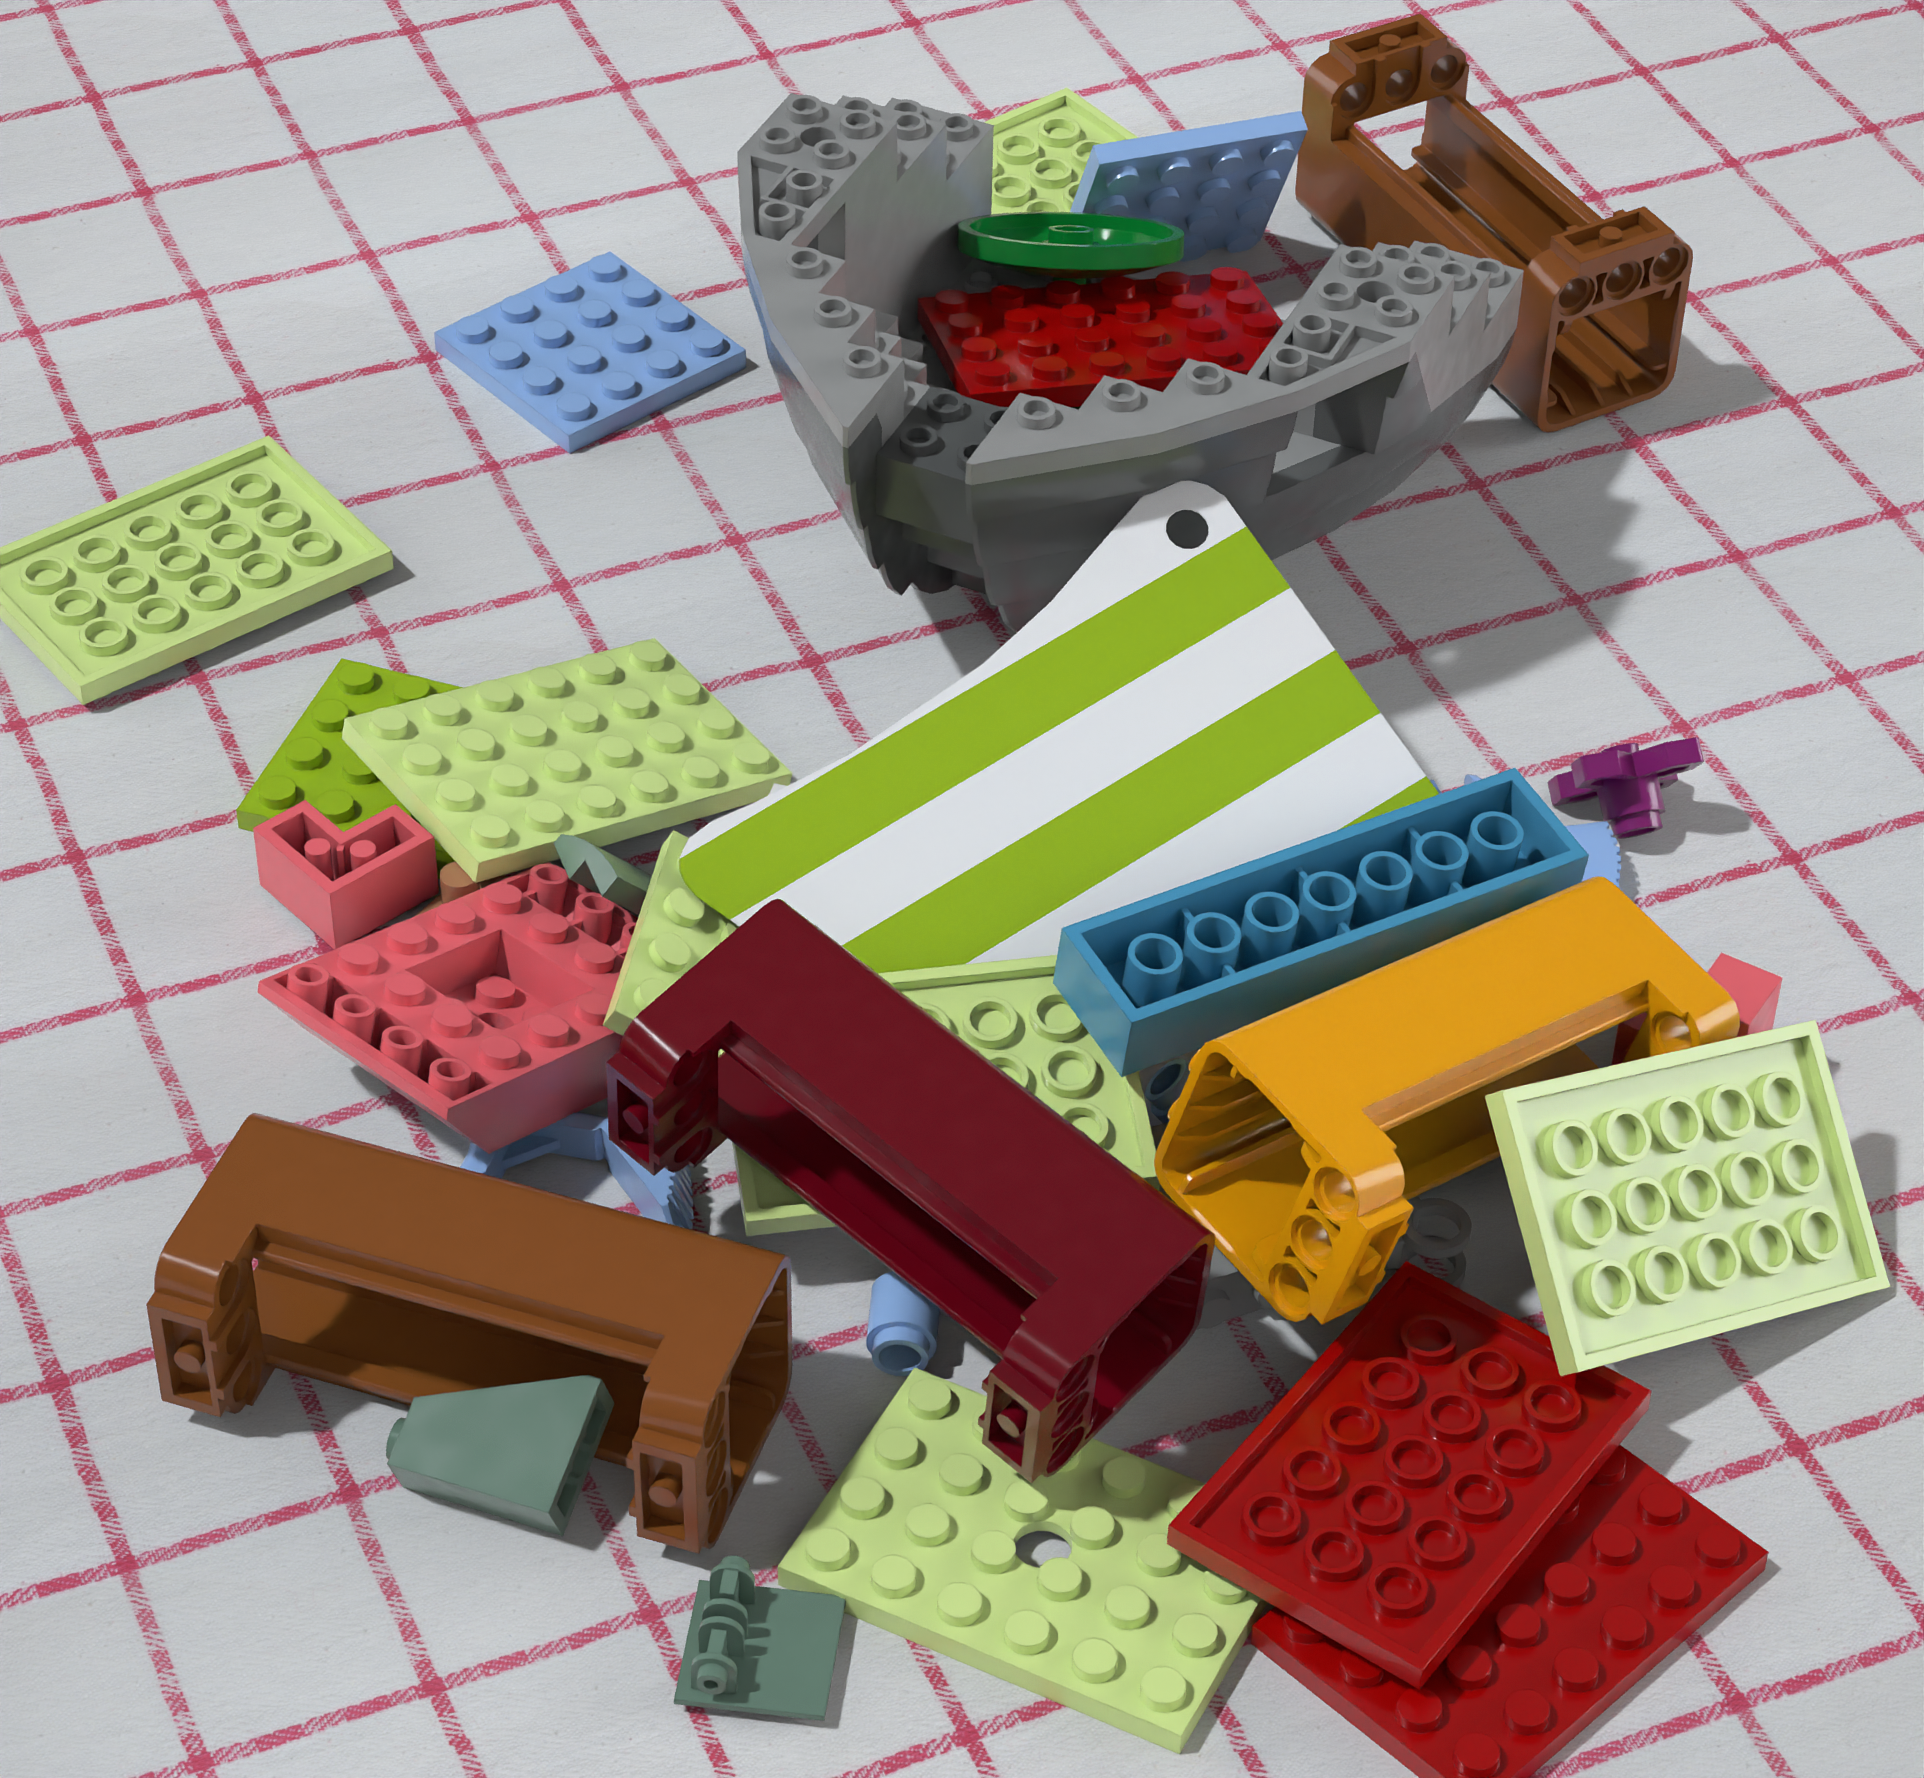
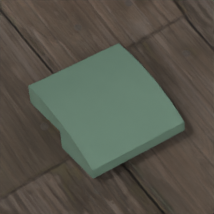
[553,834,652,915]

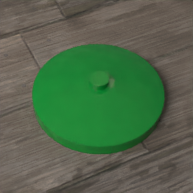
[958,212,1185,285]

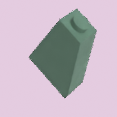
[386,1375,615,1536]

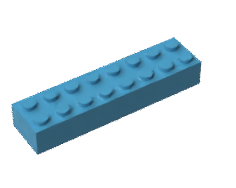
[1053,768,1589,1077]

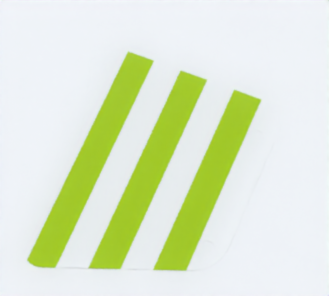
[679,481,1439,1126]

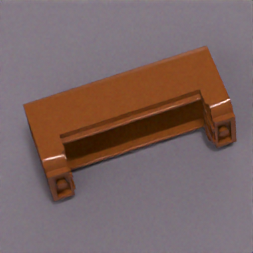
[1295,14,1693,433]
[146,1113,793,1554]

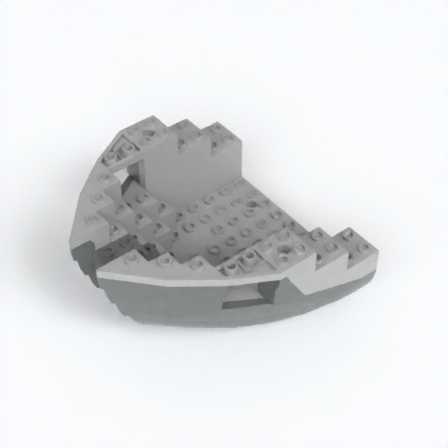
[737,93,1524,632]

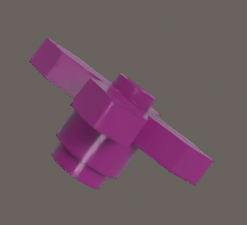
[1547,737,1704,839]

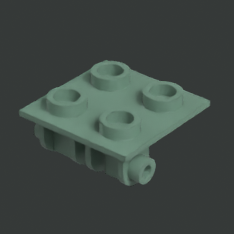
[674,1556,845,1721]

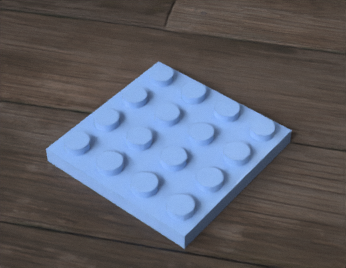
[1070,111,1308,262]
[434,251,746,454]

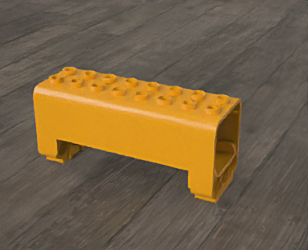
[1154,876,1740,1325]

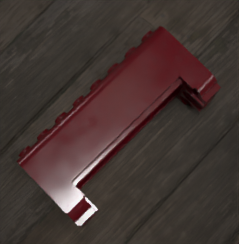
[606,899,1215,1483]

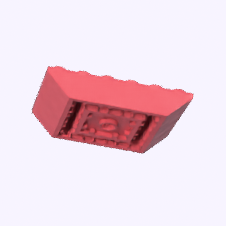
[258,862,638,1154]

